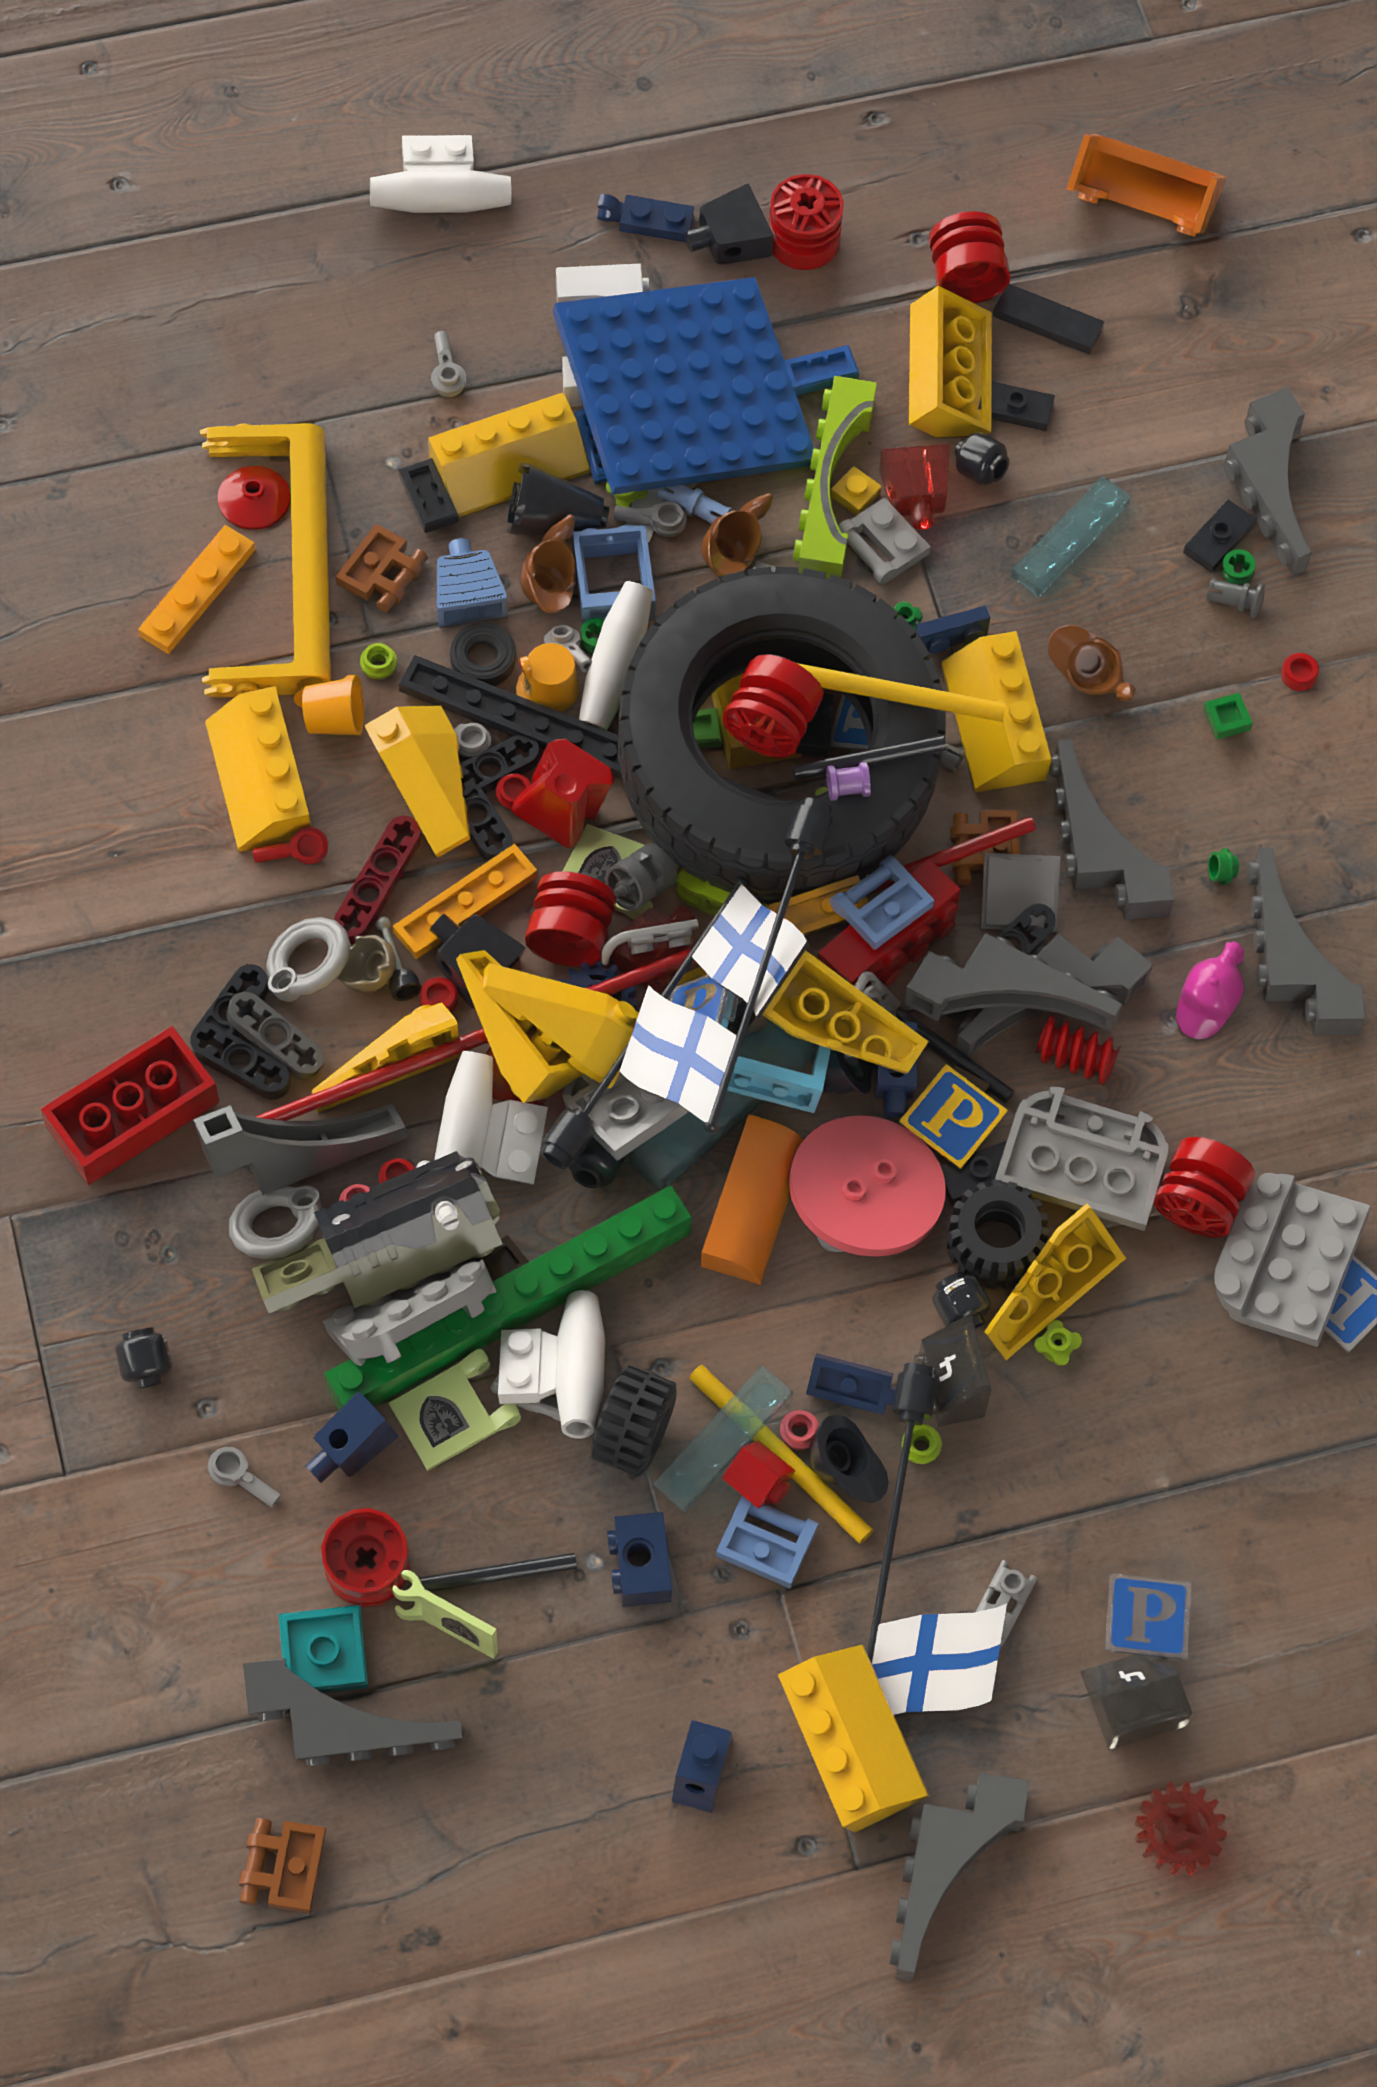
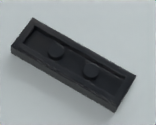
[992,284,1105,355]

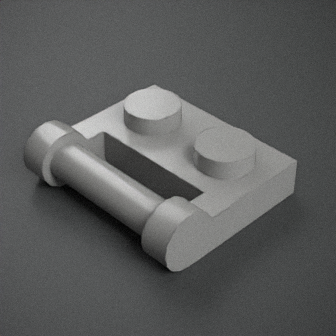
[838,497,931,585]

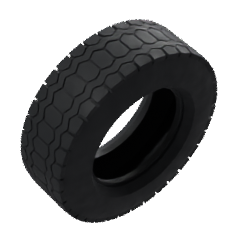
[618,566,946,900]

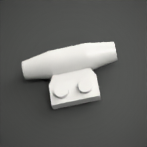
[370,135,511,213]
[579,581,653,731]
[435,1051,548,1185]
[498,1290,605,1439]

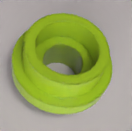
[360,643,397,679]
[901,1424,942,1464]

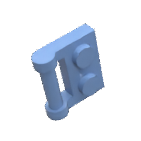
[830,855,934,950]
[716,1496,819,1589]

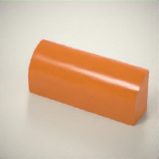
[701,1114,804,1285]

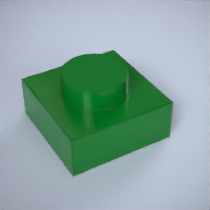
[1203,692,1253,740]

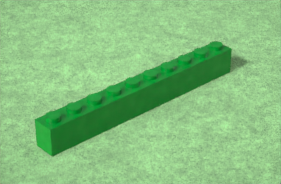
[324,1185,691,1410]

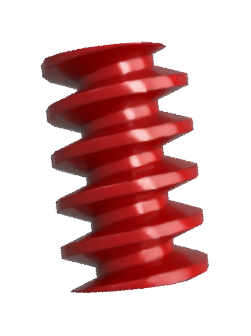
[1035,1015,1122,1086]

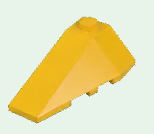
[364,706,470,858]
[456,950,583,1103]
[762,950,929,1074]
[482,963,639,1089]
[312,1002,461,1113]
[984,1204,1126,1360]

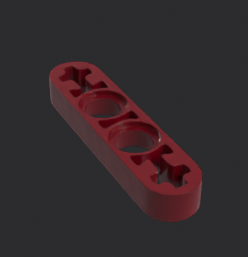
[334,815,421,945]

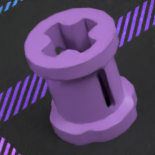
[826,762,871,801]

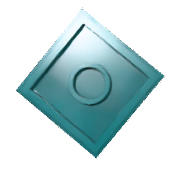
[278,1605,368,1693]

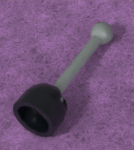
[375,916,422,1001]

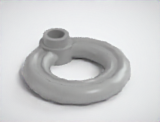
[266,917,351,1002]
[229,1186,322,1260]

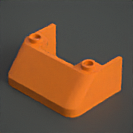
[1066,134,1226,237]

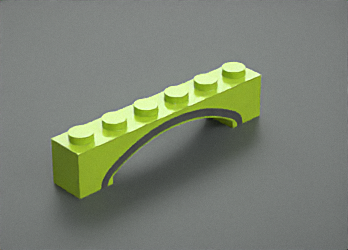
[792,376,877,579]

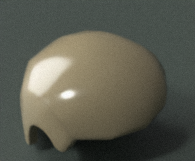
[337,935,396,993]

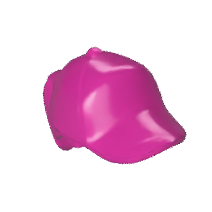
[1176,941,1245,1039]

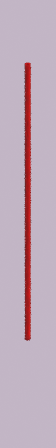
[255,816,1036,1121]

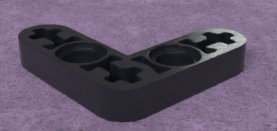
[460,734,539,861]
[190,964,291,1100]

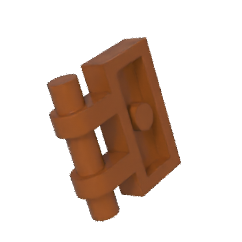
[335,524,428,613]
[950,810,1020,886]
[239,1818,326,1914]

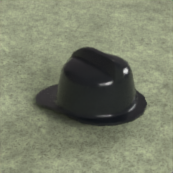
[823,1049,874,1094]
[810,1414,889,1503]

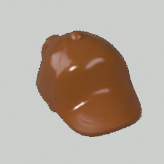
[701,493,773,576]
[521,515,576,613]
[1048,625,1136,703]

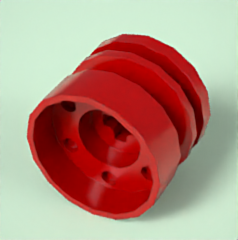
[769,174,844,270]
[929,211,1011,304]
[722,655,824,757]
[525,871,617,967]
[1154,1137,1256,1238]
[321,1508,410,1608]

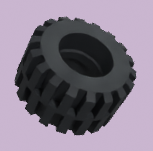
[947,1180,1049,1289]
[591,1365,677,1477]

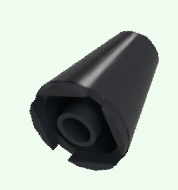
[507,462,609,535]

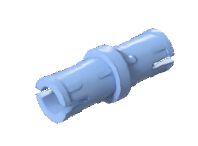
[657,485,732,524]

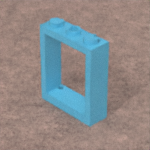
[715,988,831,1113]

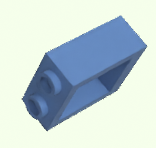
[573,525,656,625]

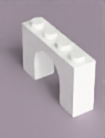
[556,264,649,407]

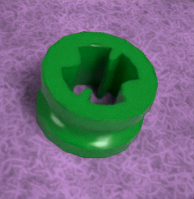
[1222,549,1256,585]
[580,618,605,655]

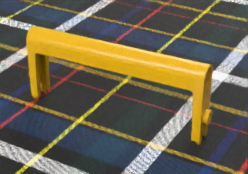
[200,423,331,697]

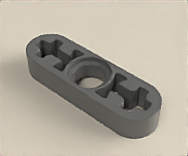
[227,992,323,1079]

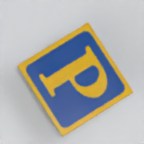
[899,1064,1008,1169]

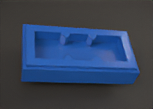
[784,345,860,396]

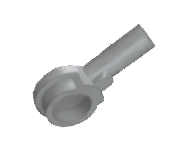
[431,331,466,397]
[614,501,687,537]
[544,625,592,673]
[454,723,492,759]
[208,1447,281,1508]

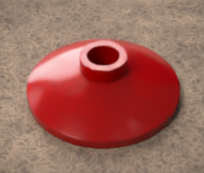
[218,466,290,530]

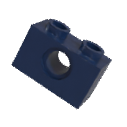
[607,1512,672,1607]

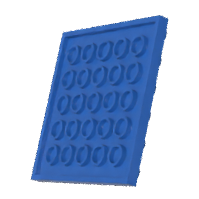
[552,277,814,495]

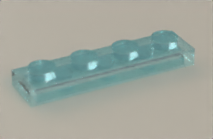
[1011,476,1131,597]
[653,1365,793,1513]

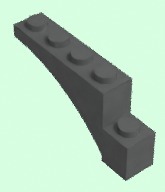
[1224,387,1312,577]
[1049,739,1174,920]
[1248,848,1365,1035]
[904,933,1122,1033]
[956,933,1153,1058]
[194,1103,408,1195]
[243,1658,463,1767]
[889,1772,1030,1982]

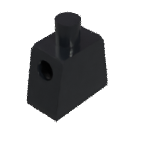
[685,183,773,265]
[429,913,526,1009]

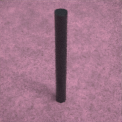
[792,735,946,780]
[895,1007,1015,1103]
[418,1553,577,1592]

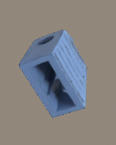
[437,538,508,627]

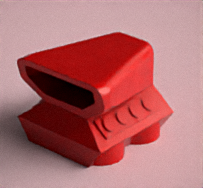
[512,738,615,849]

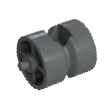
[605,843,678,910]

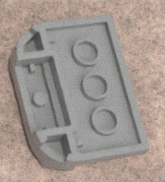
[563,1072,689,1161]
[995,1087,1169,1231]
[1214,1173,1370,1347]
[322,1258,496,1366]

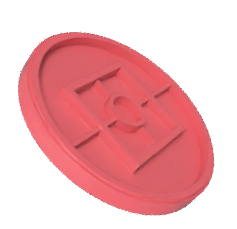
[789,1115,946,1257]

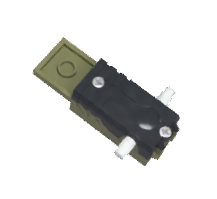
[252,1151,502,1314]

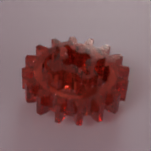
[1134,1782,1227,1876]

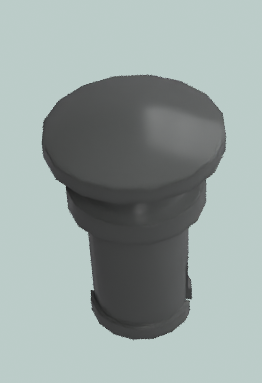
[1206,578,1265,619]

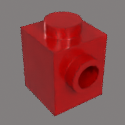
[722,1441,795,1508]

